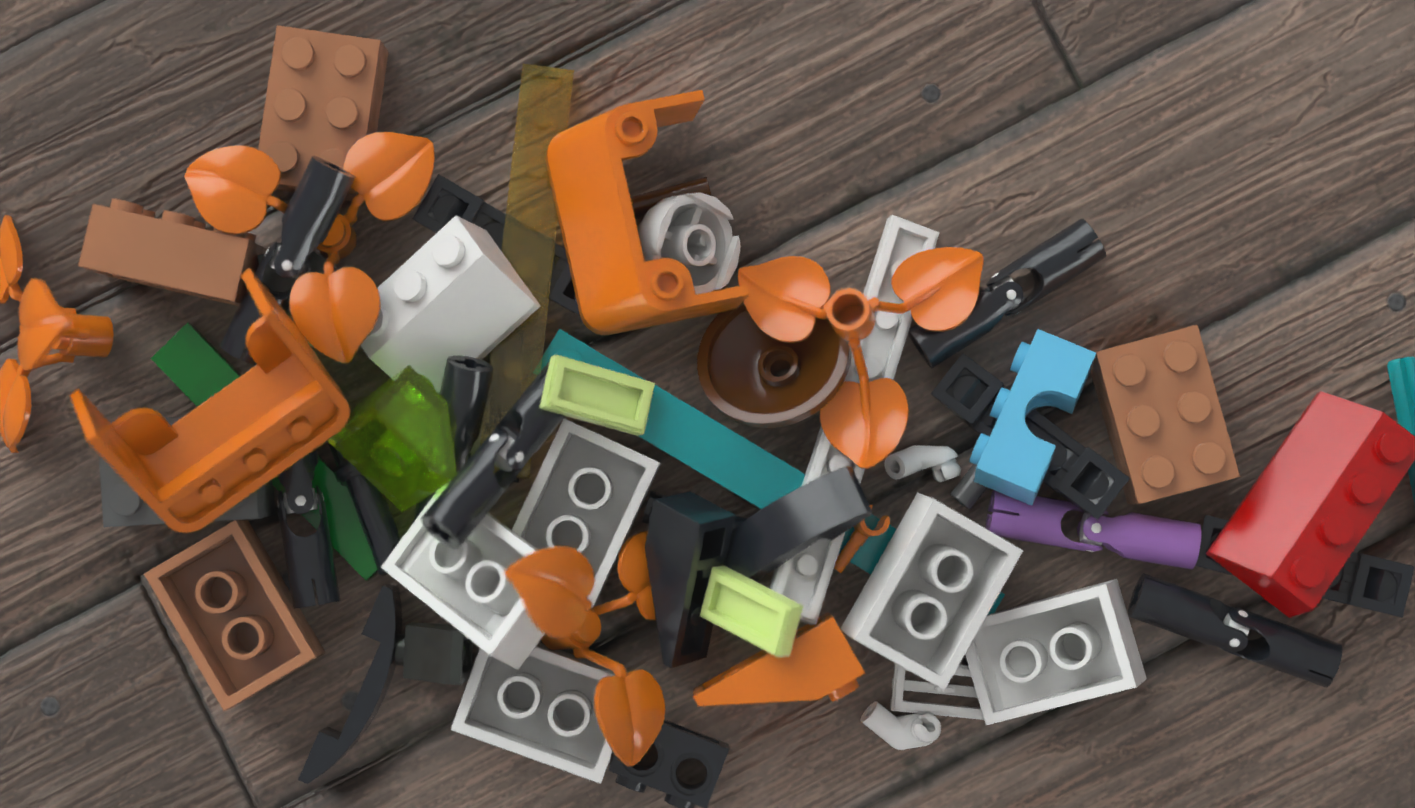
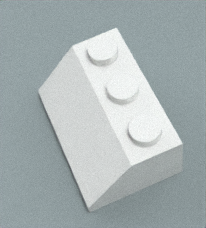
[361,215,541,408]

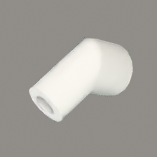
[884,445,961,483]
[861,701,941,750]

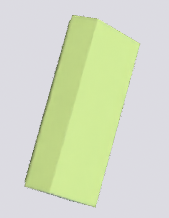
[539,355,655,436]
[700,566,803,658]

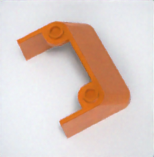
[546,90,750,335]
[70,269,350,533]

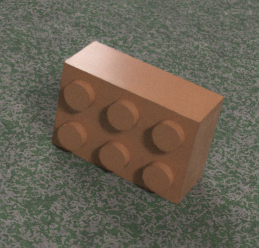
[258,25,389,201]
[78,199,267,306]
[1091,324,1240,505]
[144,519,326,711]

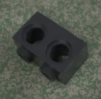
[608,719,729,808]

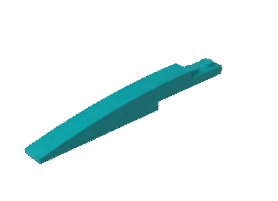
[533,329,1005,615]

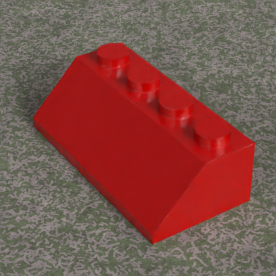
[1206,391,1415,618]

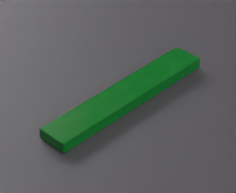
[150,323,378,581]

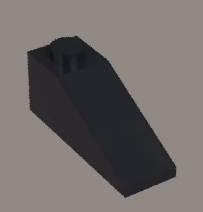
[645,491,736,668]

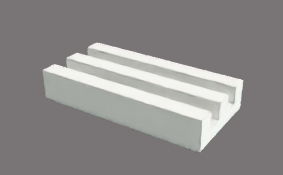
[890,662,984,720]

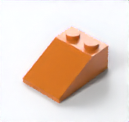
[693,612,865,706]

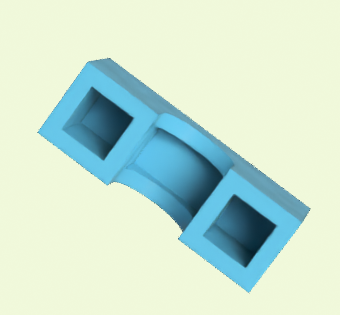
[969,329,1096,506]

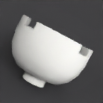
[637,192,741,295]

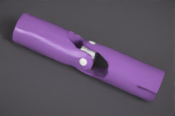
[986,490,1201,570]

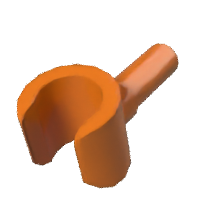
[834,505,890,573]

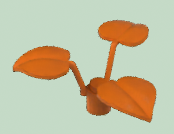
[185,132,435,364]
[0,215,114,453]
[738,247,984,469]
[504,531,665,766]

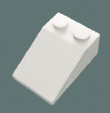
[381,481,544,669]
[965,579,1147,725]

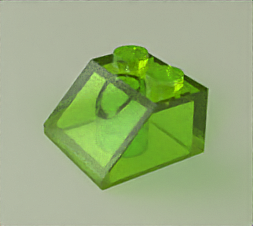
[327,365,457,513]

